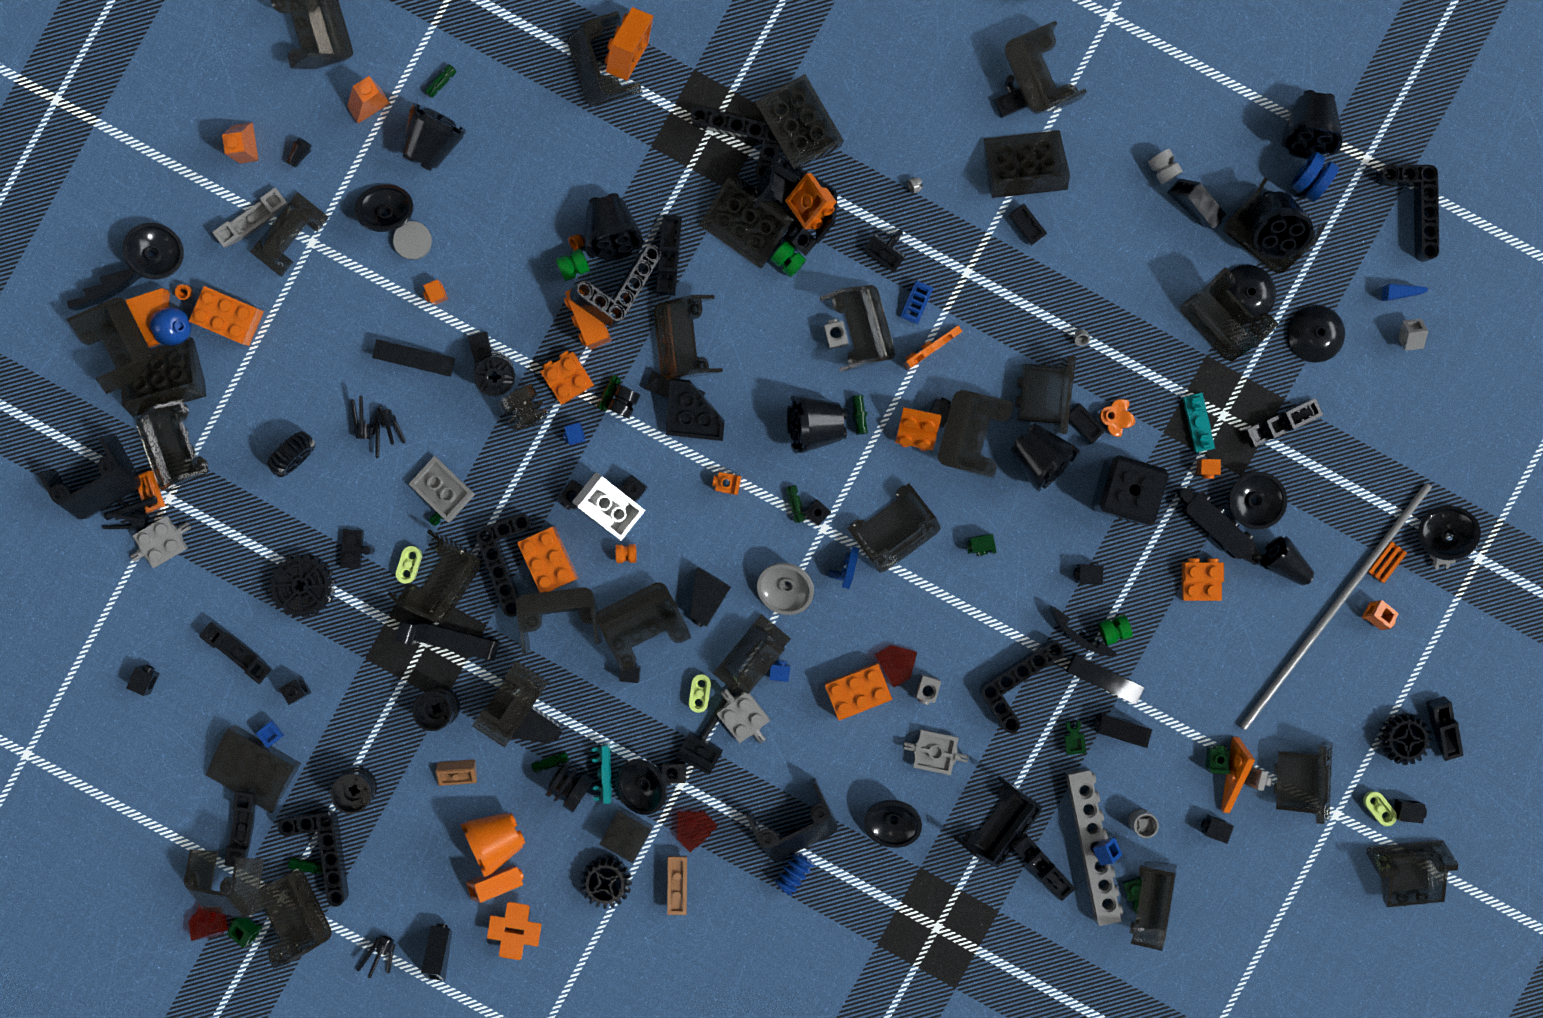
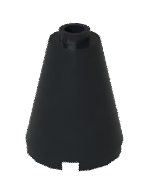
[1259,536,1314,586]

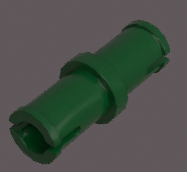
[851,395,868,435]

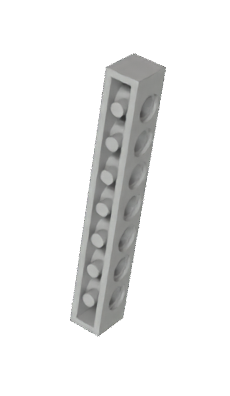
[1065,768,1123,926]

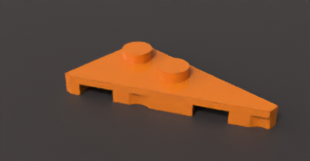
[904,325,963,370]
[1221,737,1255,813]

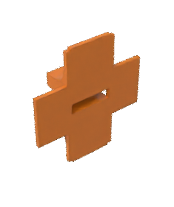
[487,902,542,960]

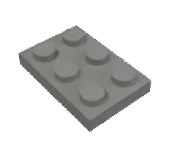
[409,456,475,523]

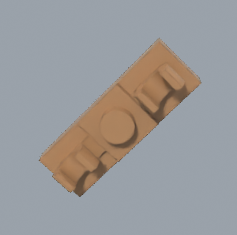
[667,856,687,915]

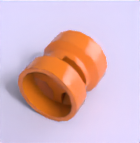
[616,544,637,563]

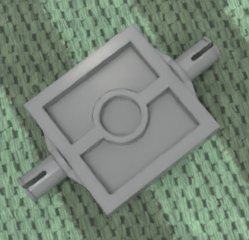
[130,516,191,568]
[716,688,770,744]
[903,729,969,775]

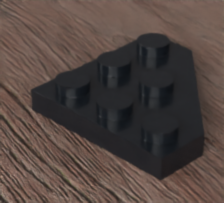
[666,378,725,441]

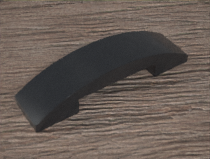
[1050,606,1117,657]
[199,621,272,685]
[224,790,256,869]

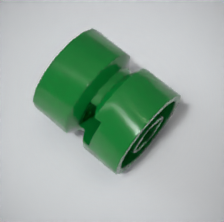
[770,241,807,278]
[556,248,591,281]
[1098,614,1133,646]

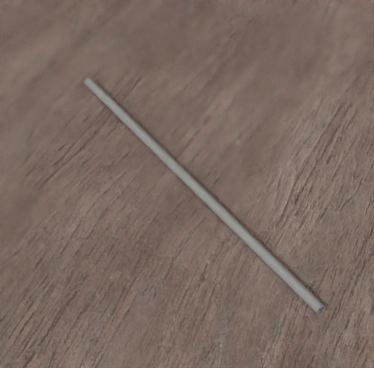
[1240,483,1432,730]

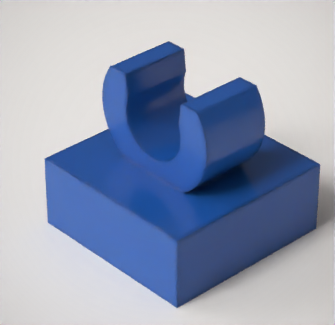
[256,721,285,748]

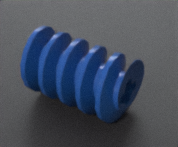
[774,853,815,896]

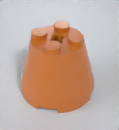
[460,812,525,877]

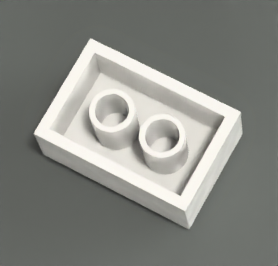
[572,472,645,540]

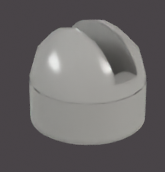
[907,177,923,194]
[1074,329,1090,346]

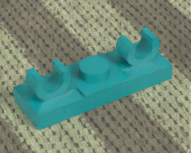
[1182,393,1215,453]
[592,743,612,804]

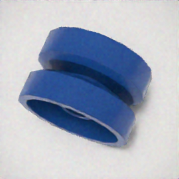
[1290,151,1340,202]

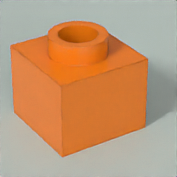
[423,279,448,305]
[1197,459,1221,479]

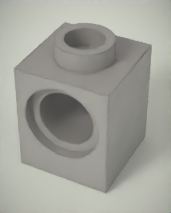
[824,319,848,349]
[1398,319,1428,351]
[915,674,941,705]

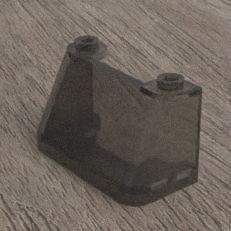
[847,483,941,573]

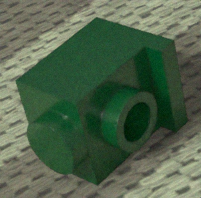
[966,534,997,556]
[1206,744,1230,774]
[227,914,263,949]

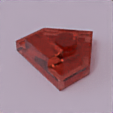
[875,645,917,688]
[677,811,718,853]
[188,898,228,941]

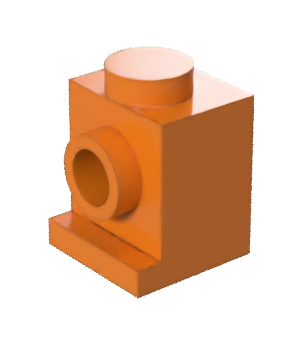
[712,472,742,495]
[1362,600,1399,630]

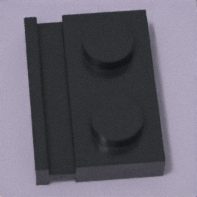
[676,731,723,775]

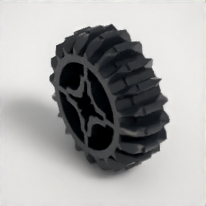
[267,431,316,477]
[1378,713,1433,765]
[580,856,632,909]

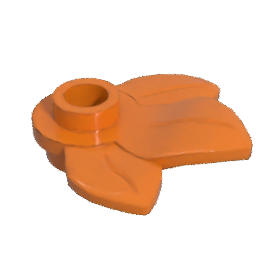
[1099,399,1135,437]

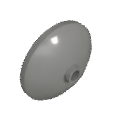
[757,563,814,615]

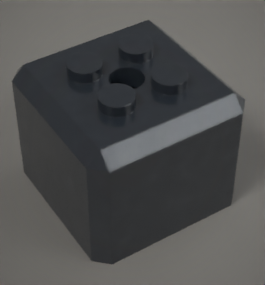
[1091,455,1169,525]

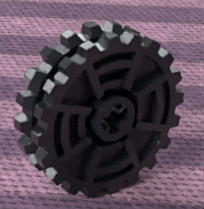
[269,554,336,617]

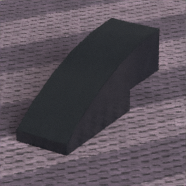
[1426,696,1464,761]

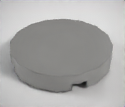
[393,221,432,260]

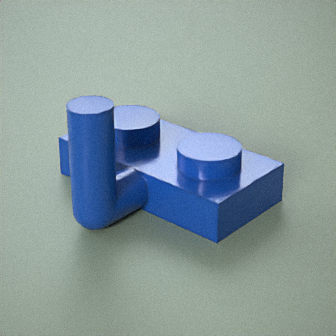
[828,546,860,589]

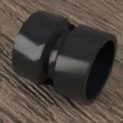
[607,384,641,419]

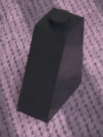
[1167,178,1226,229]
[690,567,731,627]
[501,700,563,744]
[1094,713,1152,748]
[421,924,452,981]

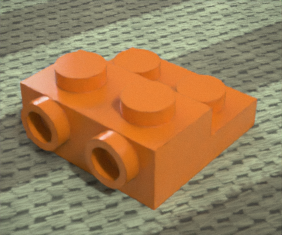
[785,173,837,229]
[540,351,595,405]
[895,407,941,451]
[1182,558,1224,601]

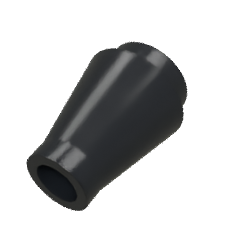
[286,137,312,168]

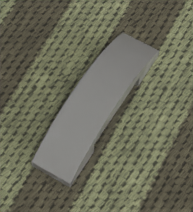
[212,187,288,248]

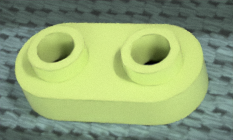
[396,546,422,584]
[689,674,711,713]
[1363,791,1397,826]

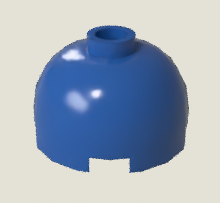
[149,307,192,346]

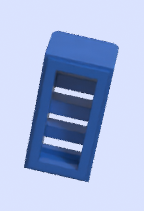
[900,281,933,325]
[1381,284,1428,301]

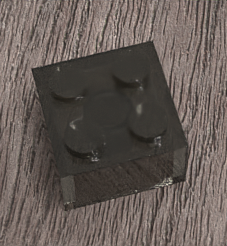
[599,807,653,863]

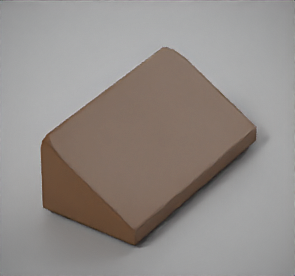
[436,760,477,786]

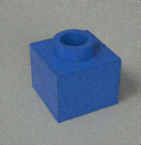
[563,423,586,446]
[769,660,790,682]
[1093,837,1123,866]

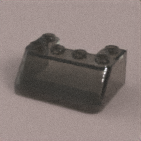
[271,0,353,69]
[1004,21,1087,114]
[1180,267,1278,361]
[67,297,152,394]
[938,390,1014,479]
[136,399,208,491]
[596,582,691,672]
[240,870,332,969]

